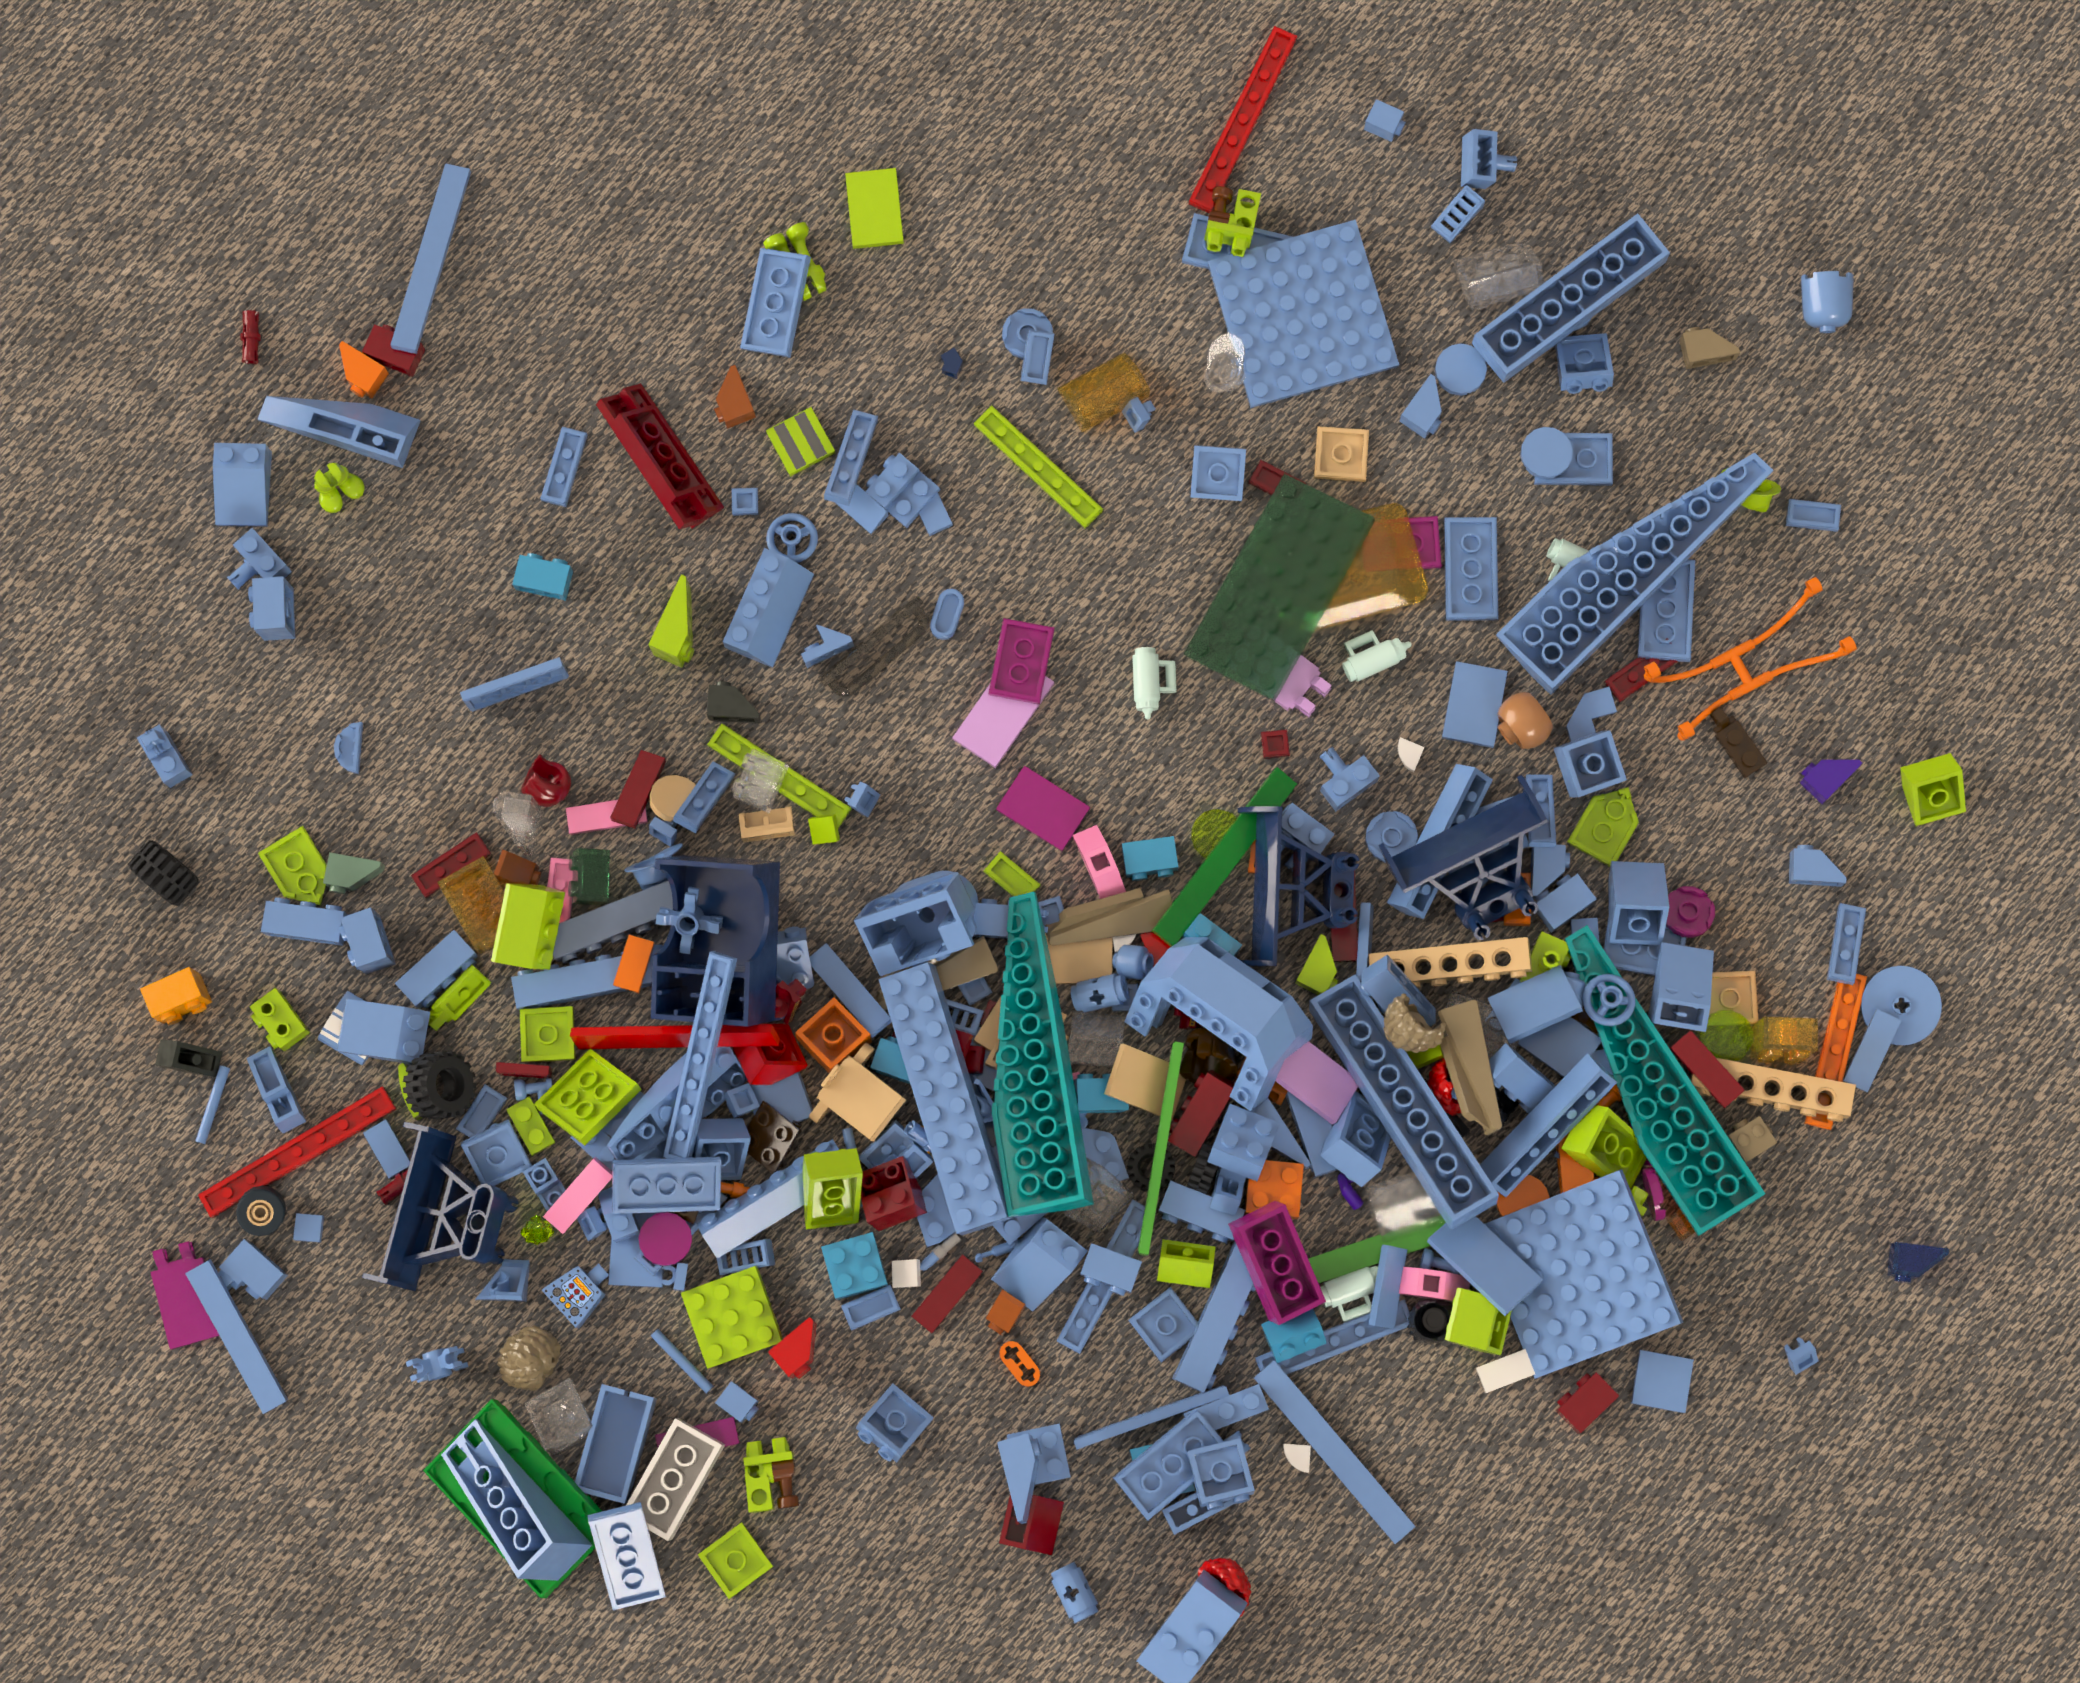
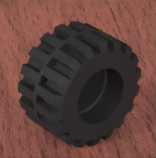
[128,840,200,906]
[403,1051,476,1119]

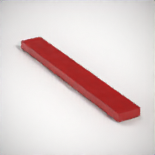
[1188,26,1297,214]
[570,1024,780,1049]
[198,1086,397,1218]

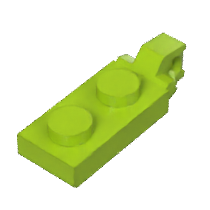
[428,965,491,1031]

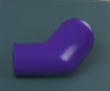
[1337,1173,1364,1210]

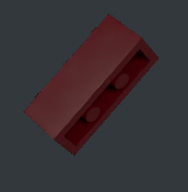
[1168,1069,1235,1157]

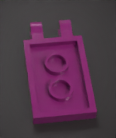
[151,1241,220,1350]

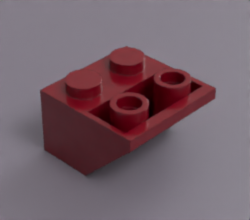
[861,1156,927,1231]
[999,1495,1064,1555]

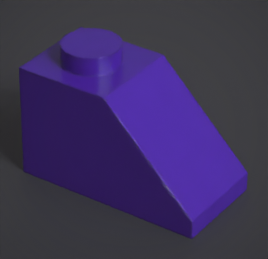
[1799,760,1862,804]

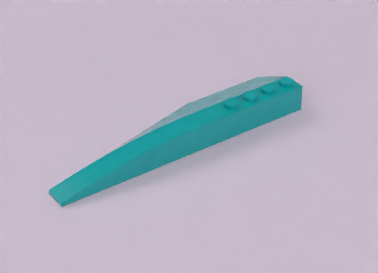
[992,892,1094,1217]
[1565,925,1765,1236]

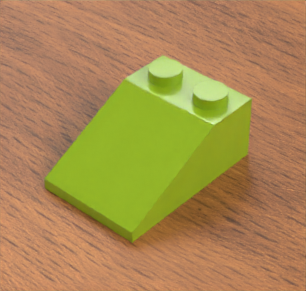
[648,574,694,668]
[1561,1105,1647,1190]
[803,1148,863,1230]

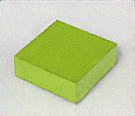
[808,814,840,845]

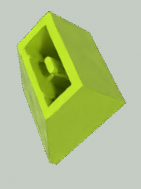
[1445,1287,1512,1356]

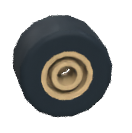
[236,1186,286,1236]

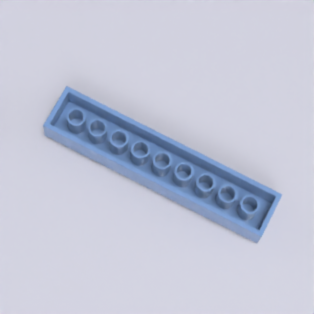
[879,962,1014,1235]
[1309,975,1499,1230]

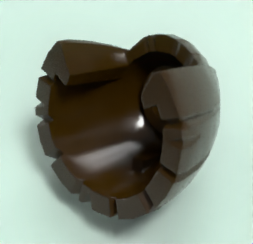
[1179,1027,1238,1084]

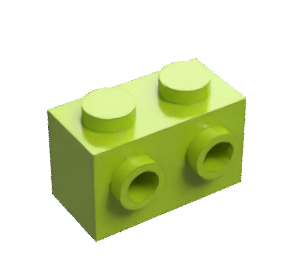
[249,988,311,1051]
[1157,1239,1216,1288]

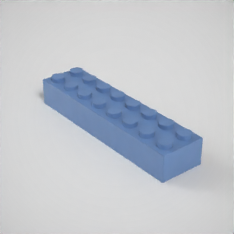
[1472,213,1670,383]

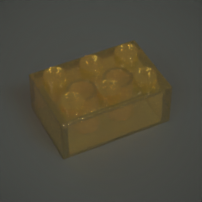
[437,856,505,954]
[1750,1017,1818,1064]

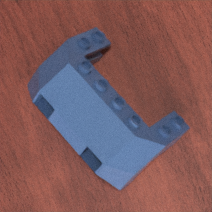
[1124,937,1313,1112]

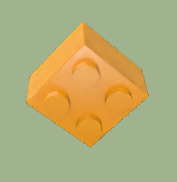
[140,967,212,1025]

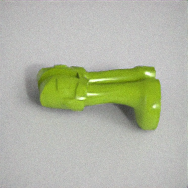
[763,222,827,301]
[314,463,365,513]

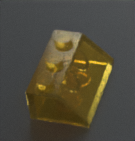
[1057,352,1150,432]

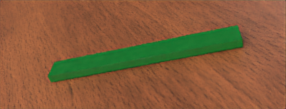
[1152,767,1297,947]

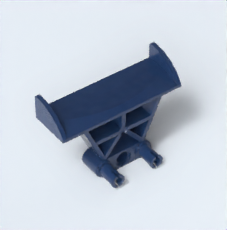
[1378,774,1548,940]
[1238,806,1360,967]
[362,1122,519,1291]

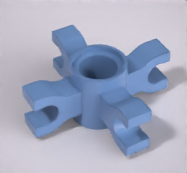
[656,887,723,954]
[406,1346,468,1383]

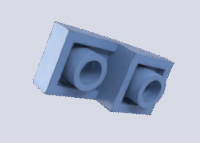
[523,1158,566,1211]

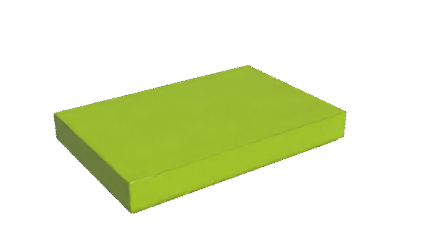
[845,168,904,249]

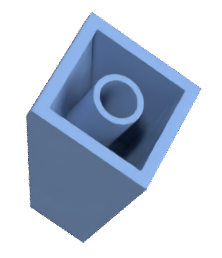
[1608,861,1669,945]

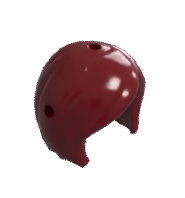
[521,754,571,807]

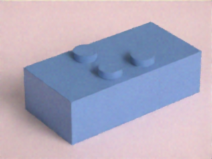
[1136,1570,1248,1683]

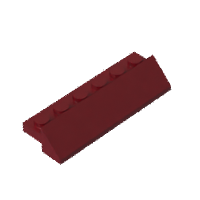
[596,383,724,530]

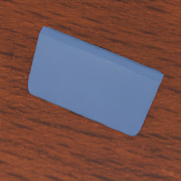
[835,484,888,534]

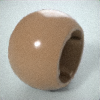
[1497,692,1553,749]

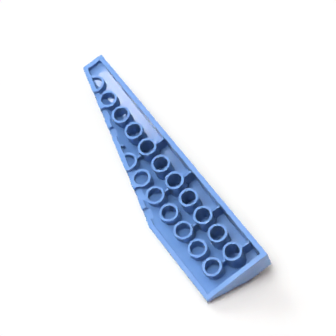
[1496,453,1774,695]

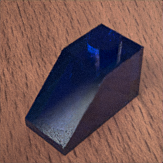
[1887,1242,1949,1283]

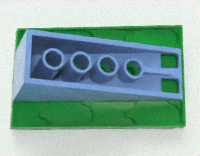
[423,1399,602,1599]

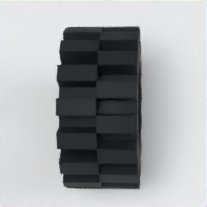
[1127,1143,1175,1192]
[1187,1143,1218,1195]

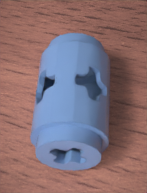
[1071,973,1129,1013]
[1051,1562,1099,1623]

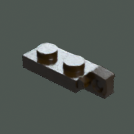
[1710,707,1767,779]

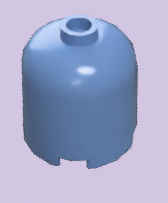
[1801,271,1853,333]

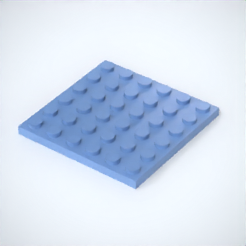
[1208,220,1399,408]
[1485,1170,1683,1379]

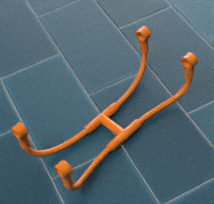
[1644,577,1857,741]

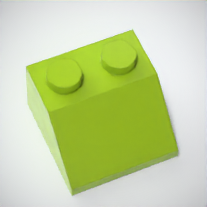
[1900,753,1966,826]

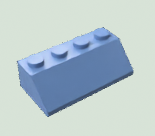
[723,548,814,668]

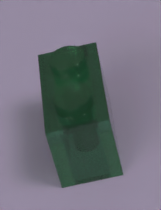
[568,848,610,906]

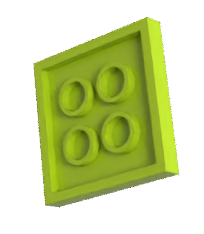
[534,1049,642,1146]
[681,1265,783,1369]

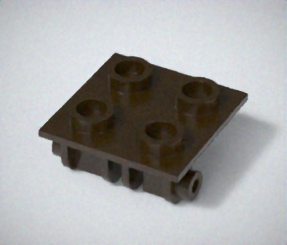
[747,1101,802,1174]

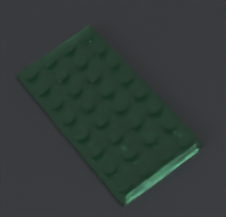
[1184,474,1375,702]

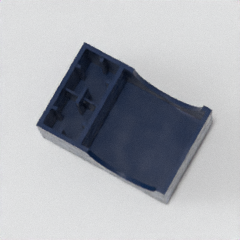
[651,855,780,1027]

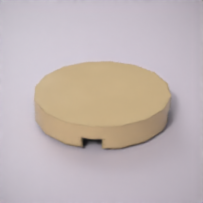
[649,775,696,822]

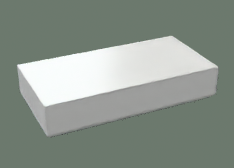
[1476,1349,1535,1393]

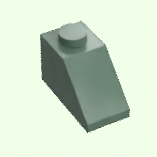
[323,852,385,894]

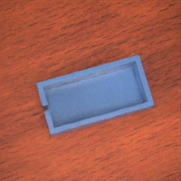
[575,1384,657,1504]

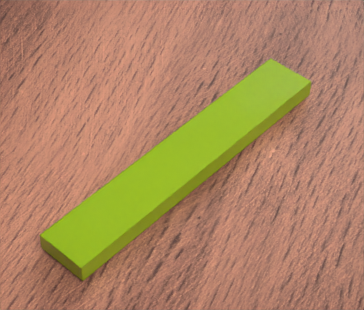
[974,405,1103,529]
[707,724,852,829]

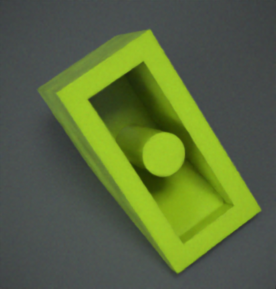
[1295,934,1339,995]

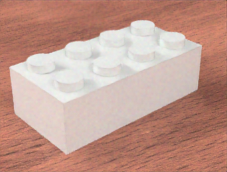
[626,1418,725,1541]

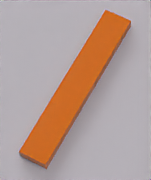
[1804,974,1867,1130]

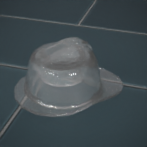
[1204,333,1246,393]

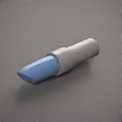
[920,1233,961,1271]

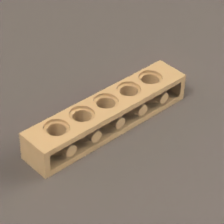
[1368,937,1532,988]
[1690,1058,1856,1122]

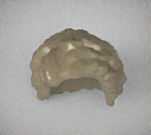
[1383,993,1446,1053]
[497,1325,561,1391]

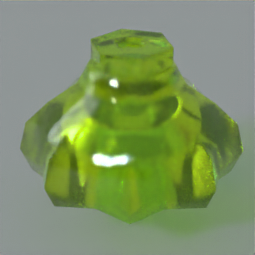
[520,1215,554,1245]

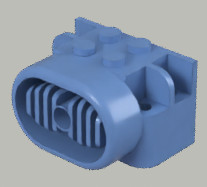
[854,871,978,976]

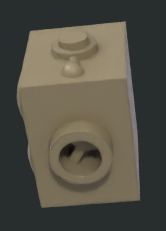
[1728,1116,1777,1163]

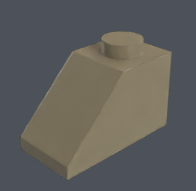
[1679,327,1740,369]

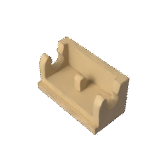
[739,806,795,843]

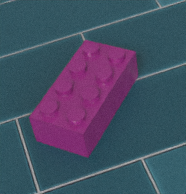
[1228,1201,1326,1325]

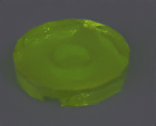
[1191,809,1237,858]
[1699,1010,1753,1061]

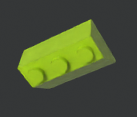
[491,883,565,970]

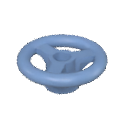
[766,513,818,563]
[1583,974,1635,1026]

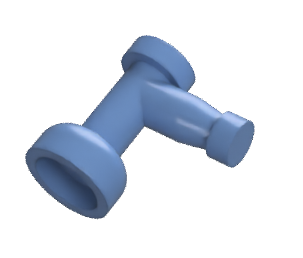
[514,1078,553,1114]
[1419,1248,1458,1274]

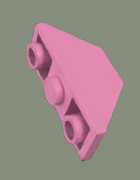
[1073,825,1126,899]
[1399,1267,1470,1302]

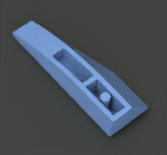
[258,396,420,468]
[607,1047,747,1160]

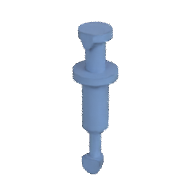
[975,1239,1021,1263]

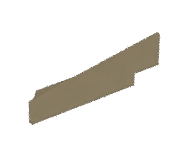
[1045,888,1172,946]
[873,936,999,1011]
[1438,1000,1502,1136]

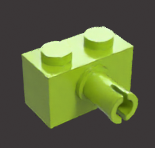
[1520,932,1571,982]

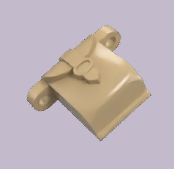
[809,1043,906,1142]

